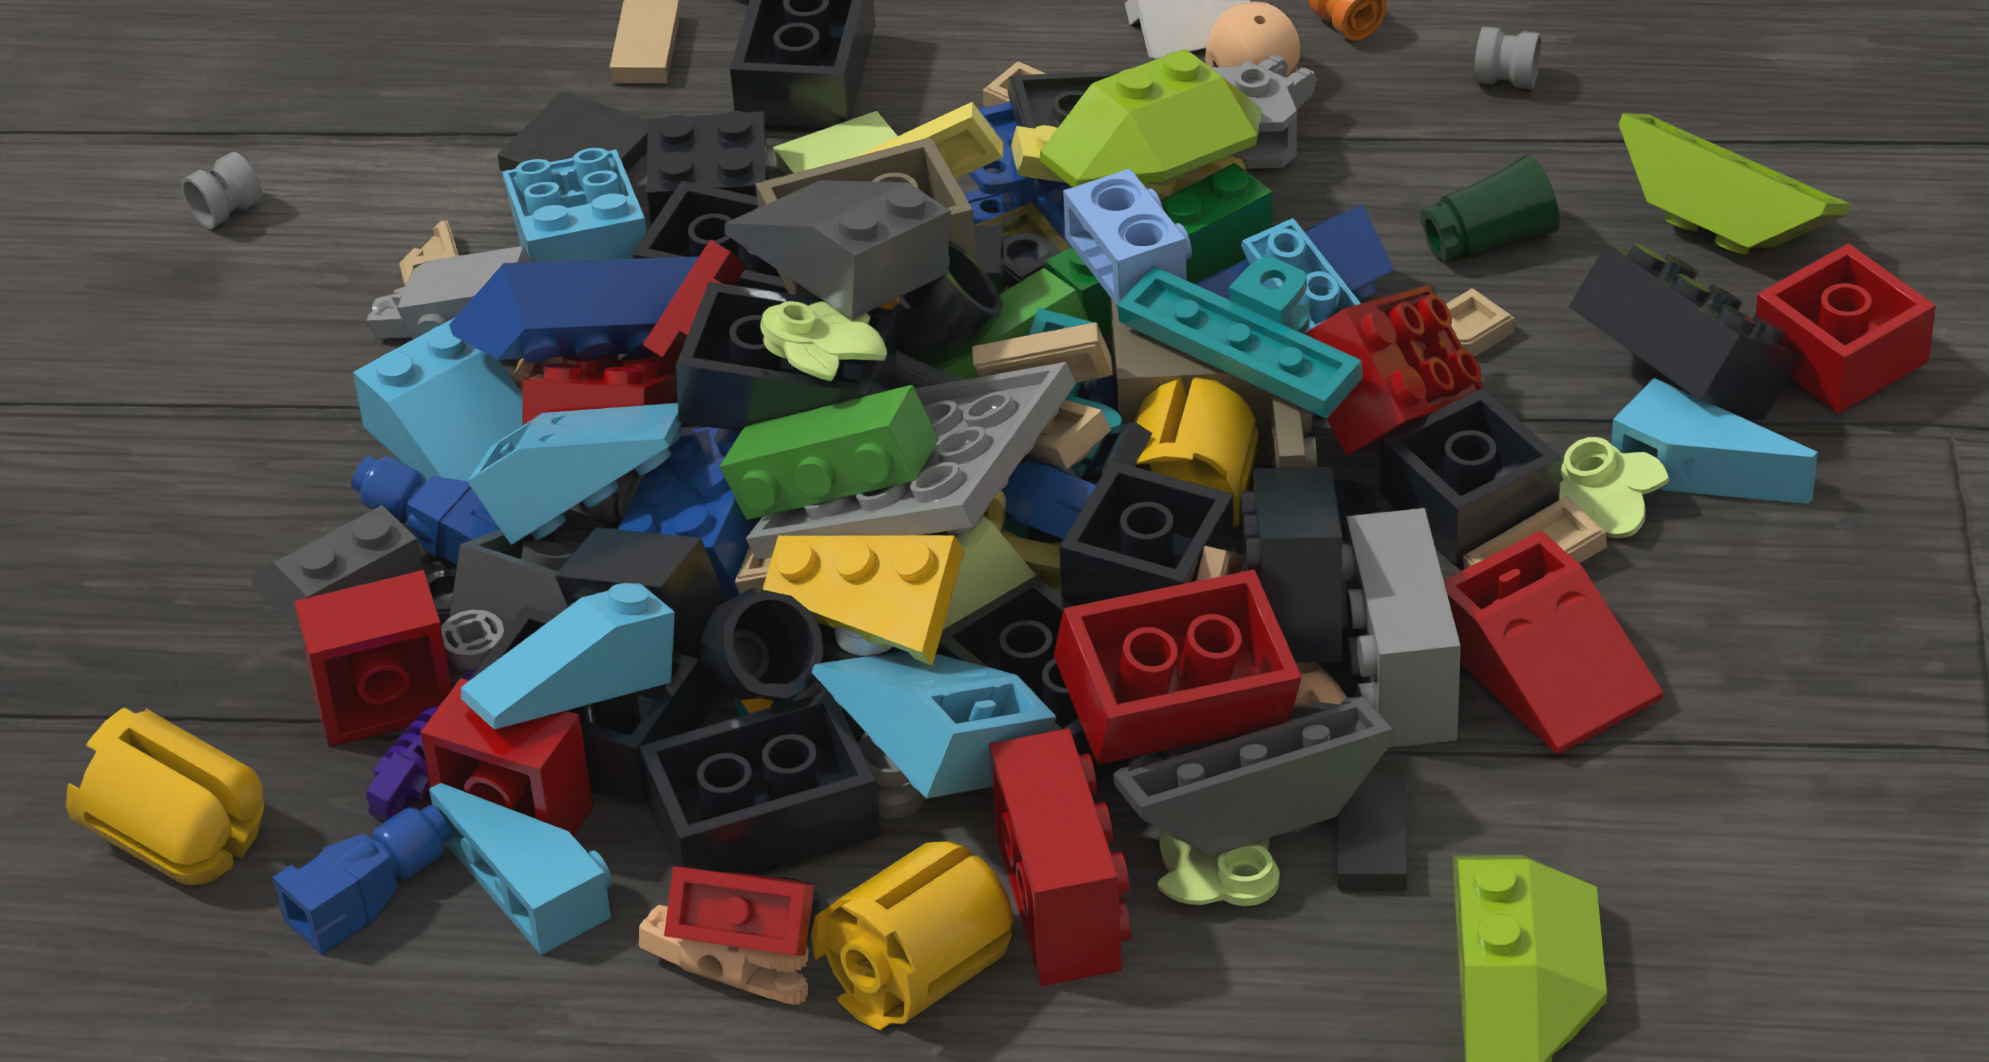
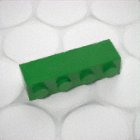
[1045,163,1273,336]

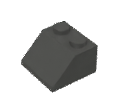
[250,505,422,634]

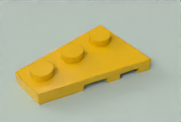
[762,535,964,666]

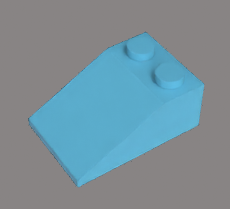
[353,318,523,482]

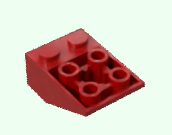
[1304,285,1486,456]
[522,354,678,426]
[1444,530,1663,755]

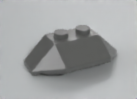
[1113,697,1394,856]

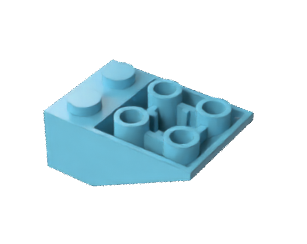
[502,148,647,262]
[467,403,682,545]
[812,651,1056,799]

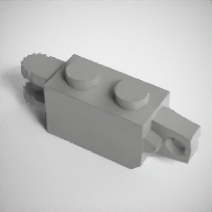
[367,246,531,340]

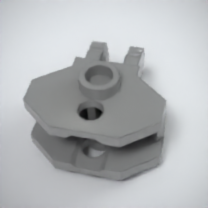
[1210,54,1318,169]

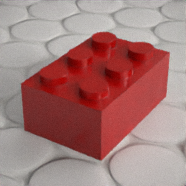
[1054,569,1302,765]
[989,728,1131,987]

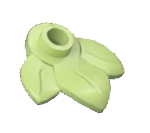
[760,301,887,381]
[1559,437,1669,539]
[1157,833,1280,906]

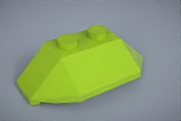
[1040,49,1262,187]
[1618,113,1851,254]
[1453,855,1607,1062]

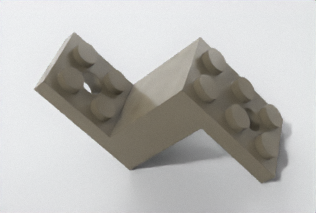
[1110,297,1317,468]

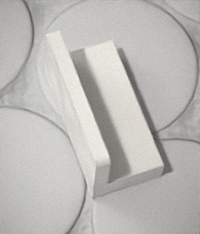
[1125,0,1251,60]

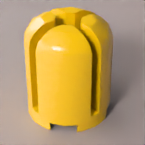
[1134,377,1259,530]
[66,708,264,886]
[811,841,1013,1030]

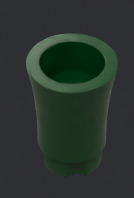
[1420,155,1560,262]

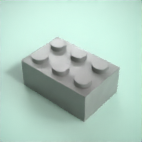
[1342,508,1461,748]

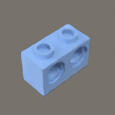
[1063,169,1192,305]

